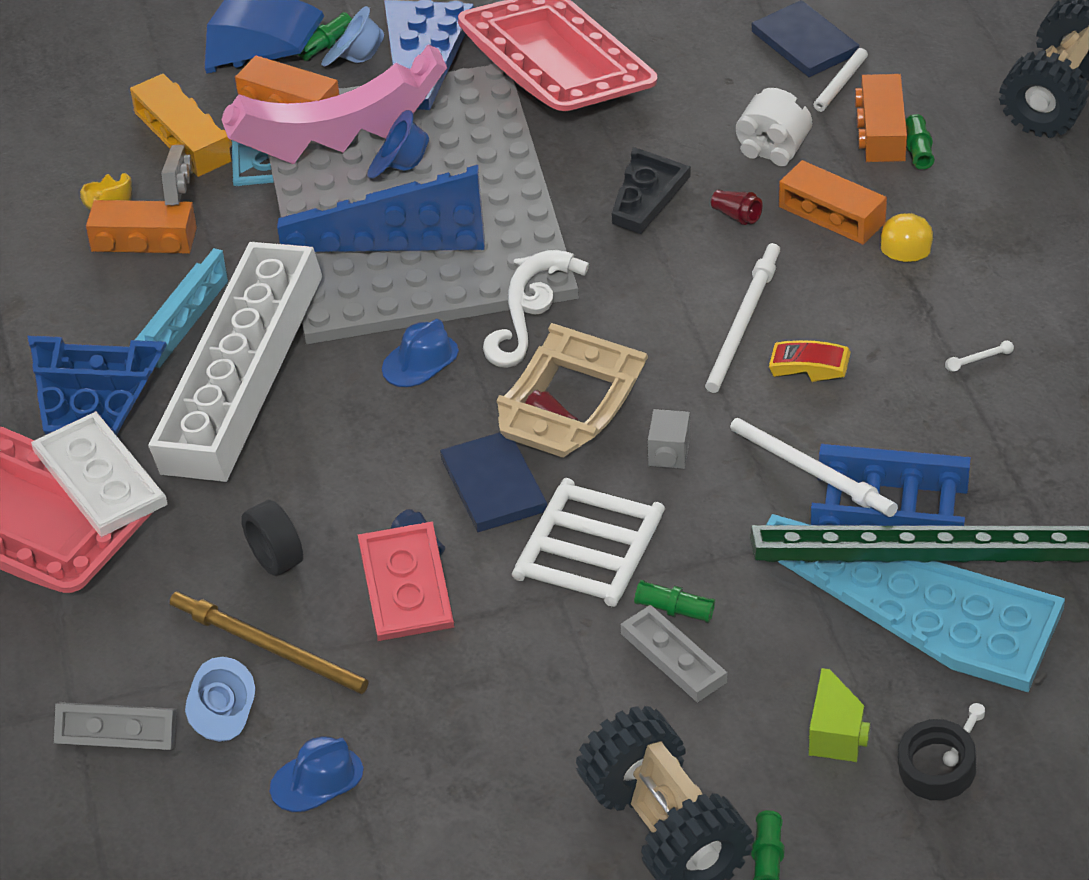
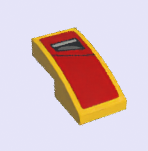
[769,340,851,382]

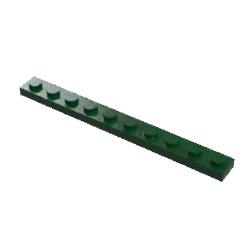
[750,525,1089,562]

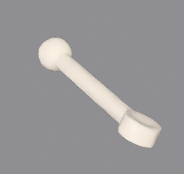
[945,341,1014,372]
[942,703,985,767]

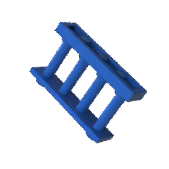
[811,444,971,526]

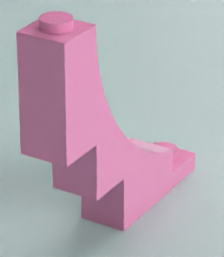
[221,44,447,164]

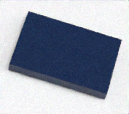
[752,0,860,77]
[440,432,547,533]

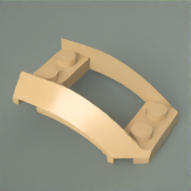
[497,323,648,458]

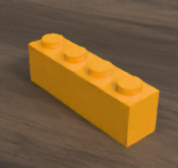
[130,74,232,177]

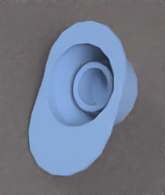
[321,6,384,67]
[185,657,255,742]

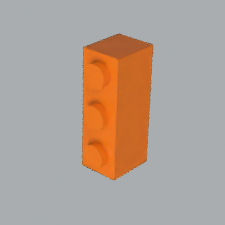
[235,55,339,104]
[855,74,907,162]
[779,160,887,245]
[86,200,197,254]

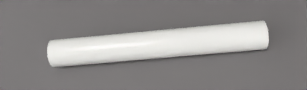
[813,48,868,112]

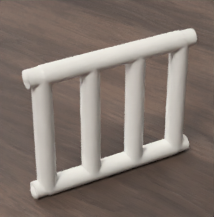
[512,478,665,607]

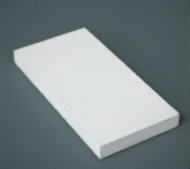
[31,412,167,537]

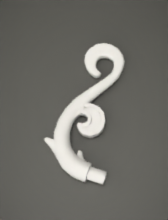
[483,250,589,368]

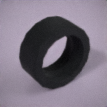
[241,499,303,576]
[898,719,976,801]

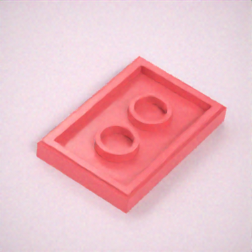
[358,521,454,641]

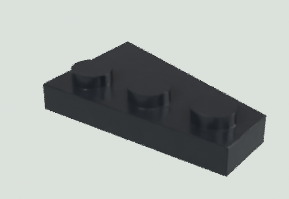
[611,147,691,234]

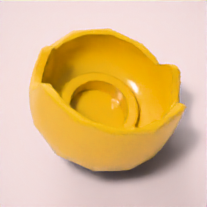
[80,173,132,210]
[881,213,933,262]

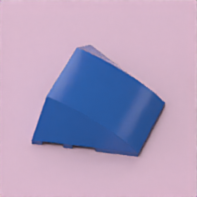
[205,0,324,74]
[28,336,167,436]

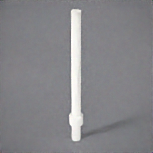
[705,243,780,393]
[730,418,898,517]

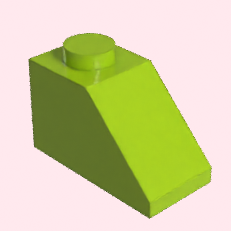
[809,668,870,762]

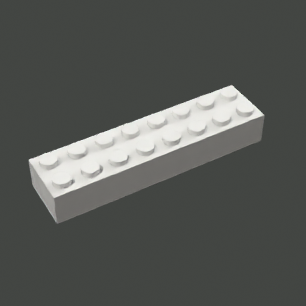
[148,242,322,482]

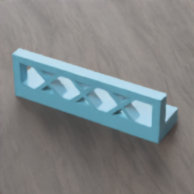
[129,248,228,368]

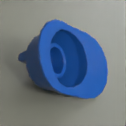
[367,110,429,179]
[382,319,459,387]
[269,736,363,812]

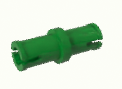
[298,12,352,61]
[905,114,935,169]
[634,580,716,623]
[751,810,785,880]

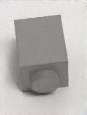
[648,409,690,469]

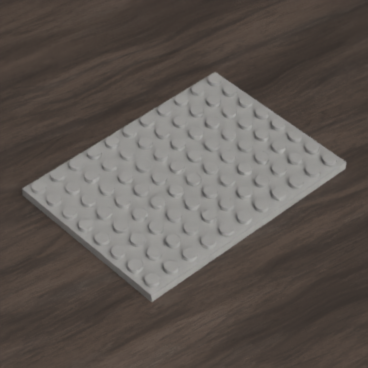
[268,63,579,344]

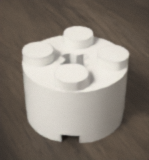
[736,88,812,167]

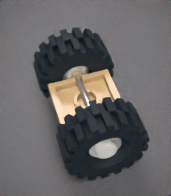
[999,0,1089,138]
[576,706,754,880]

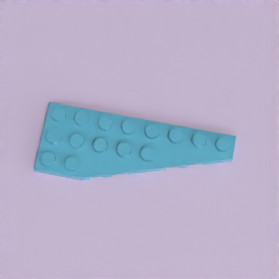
[766,514,1065,692]

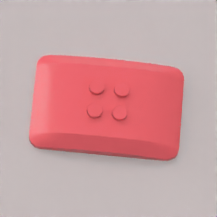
[458,0,657,111]
[0,427,153,593]

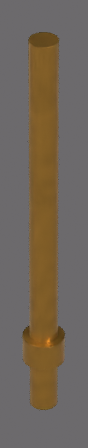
[170,591,369,694]

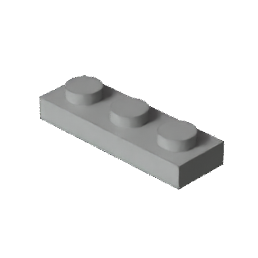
[161,145,193,205]
[621,605,727,703]
[54,702,176,750]

